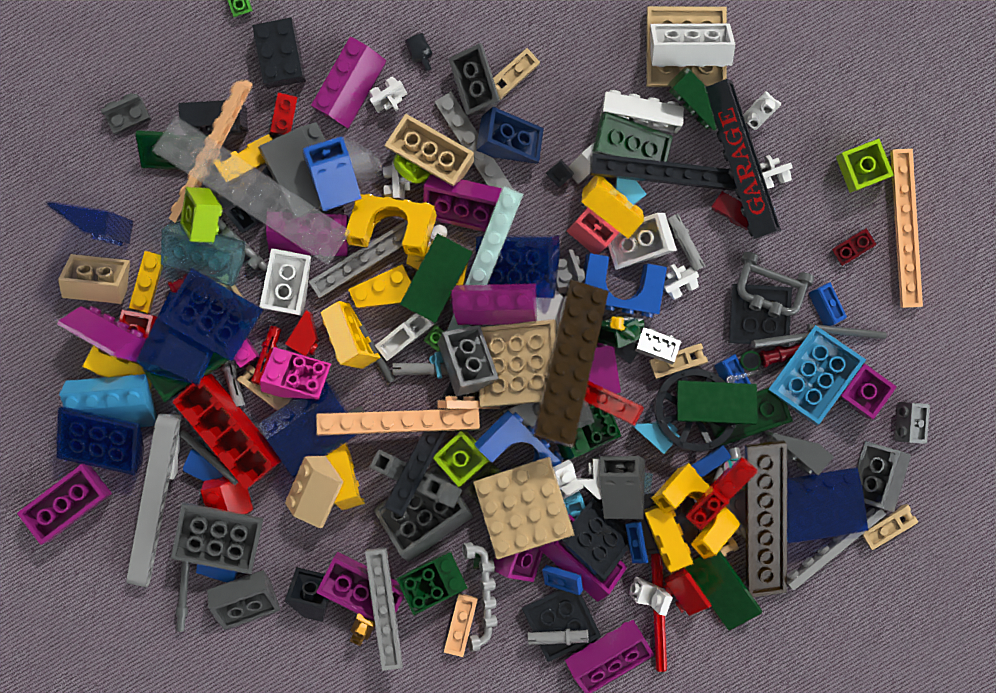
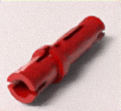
[250,326,282,385]

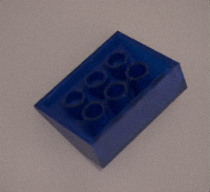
[46,201,133,246]
[476,235,560,298]
[160,268,264,362]
[136,292,230,385]
[258,381,358,477]
[56,406,144,475]
[787,467,868,544]

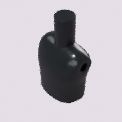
[405,33,433,72]

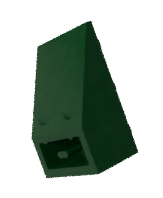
[668,67,717,131]
[557,406,622,460]
[396,550,468,616]

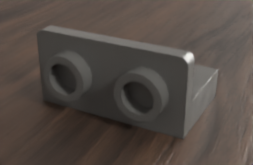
[101,93,151,135]
[895,402,930,444]

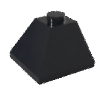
[285,567,330,622]

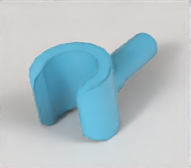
[429,352,444,379]

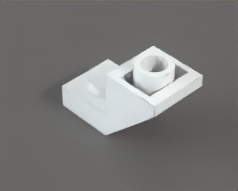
[629,577,673,616]

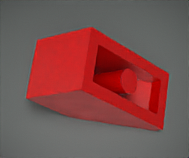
[285,310,319,357]

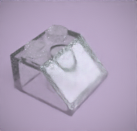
[343,138,383,183]

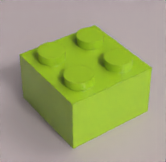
[836,139,894,193]
[180,187,222,242]
[433,430,490,487]

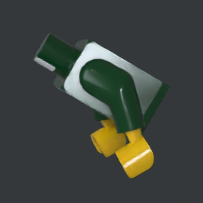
[597,315,645,348]

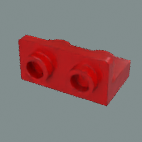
[269,92,297,136]

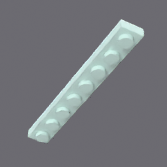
[447,187,523,331]

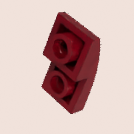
[712,191,749,230]
[832,228,877,266]

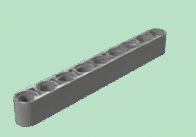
[126,414,180,588]

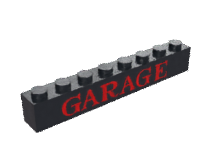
[705,78,781,239]

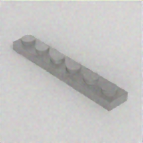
[435,91,514,190]
[309,221,408,299]
[787,506,886,591]
[365,548,403,670]

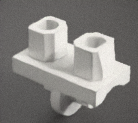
[369,77,407,112]
[743,91,781,130]
[760,155,793,189]
[383,162,413,200]
[663,264,699,300]

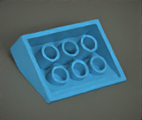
[768,325,866,426]
[60,374,157,432]

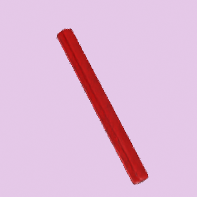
[651,553,667,672]

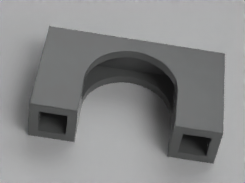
[369,449,462,508]

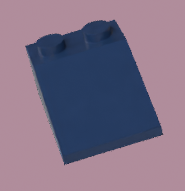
[476,107,544,164]

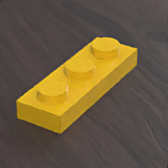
[129,251,166,313]

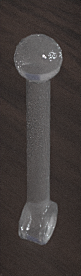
[726,368,762,383]

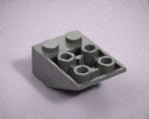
[764,431,834,475]
[600,456,645,519]

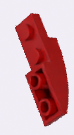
[686,457,757,530]

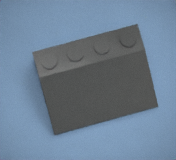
[258,122,326,219]
[373,464,474,562]
[171,502,263,574]

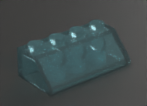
[161,222,245,286]

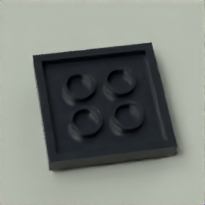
[728,284,792,347]
[636,492,700,555]
[557,497,630,582]
[522,589,601,662]

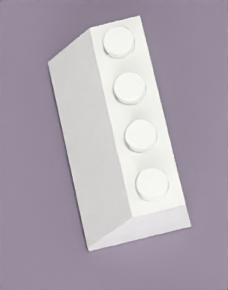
[650,24,735,67]
[600,90,684,134]

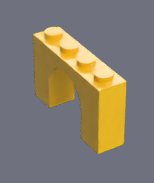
[345,194,437,257]
[652,463,741,559]

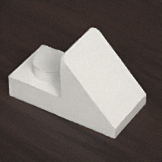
[577,458,602,499]
[553,460,584,499]

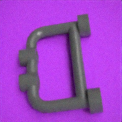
[737,252,814,318]

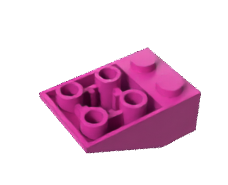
[260,347,331,399]

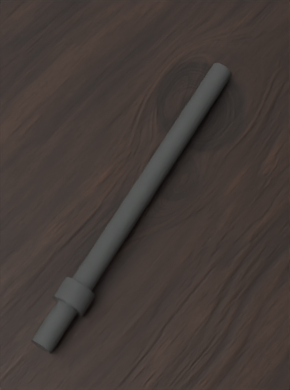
[176,561,190,632]

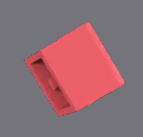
[566,207,619,255]

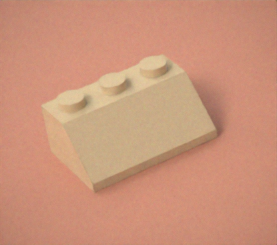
[58,254,130,304]
[285,456,343,528]

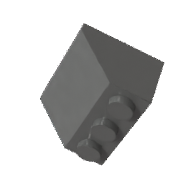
[448,43,500,115]
[438,325,499,396]
[848,441,911,512]
[207,570,280,630]

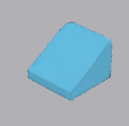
[563,491,585,517]

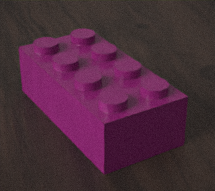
[17,462,112,545]

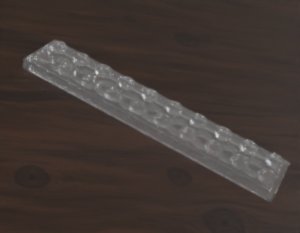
[153,116,351,265]

